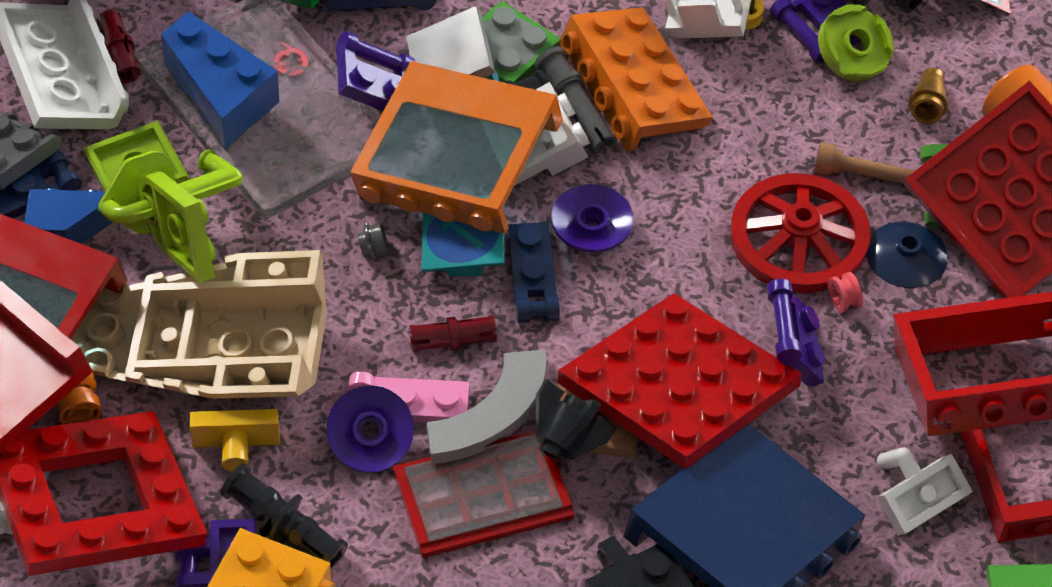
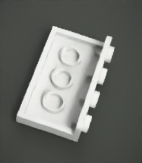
[0,0,129,130]

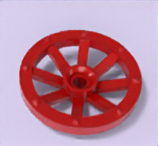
[730,173,870,293]

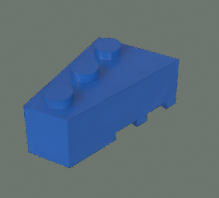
[161,11,280,149]

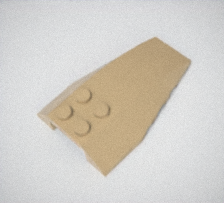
[67,250,327,399]

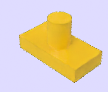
[190,409,280,472]

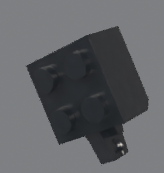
[585,536,695,587]

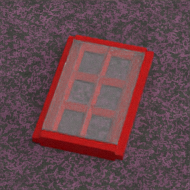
[392,430,575,558]

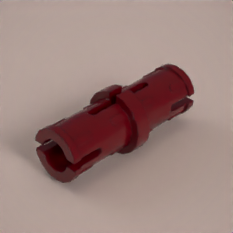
[96,10,141,84]
[409,315,497,352]

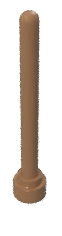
[814,142,915,184]

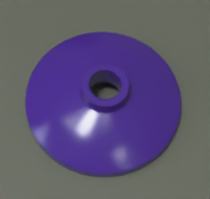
[551,184,633,253]
[326,385,414,473]

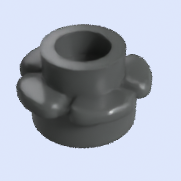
[357,222,390,262]

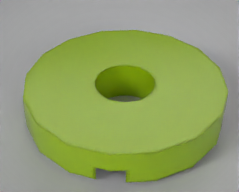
[818,5,894,82]

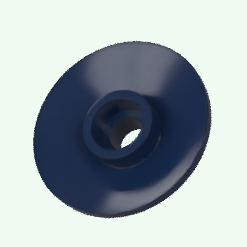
[866,222,948,288]

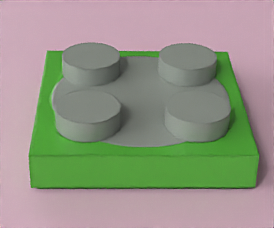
[482,0,561,83]

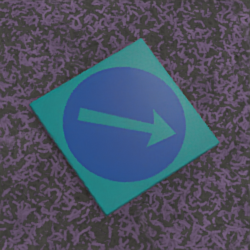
[421,197,505,276]

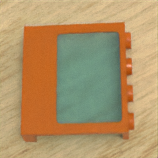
[350,61,563,234]

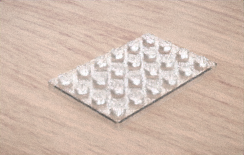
[135,0,400,220]

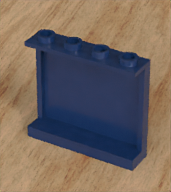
[623,424,865,587]

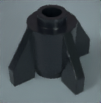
[535,379,616,462]

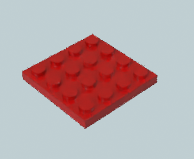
[903,80,1052,298]
[557,293,802,469]

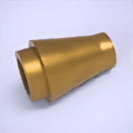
[908,68,948,124]

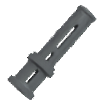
[534,46,617,153]

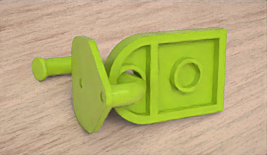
[98,149,243,283]

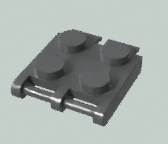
[0,112,62,190]

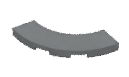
[427,349,547,464]

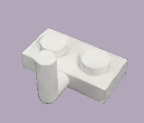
[877,447,973,536]

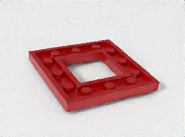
[0,411,207,576]

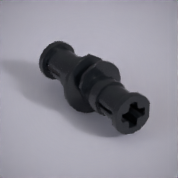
[220,463,348,569]

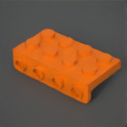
[561,7,713,151]

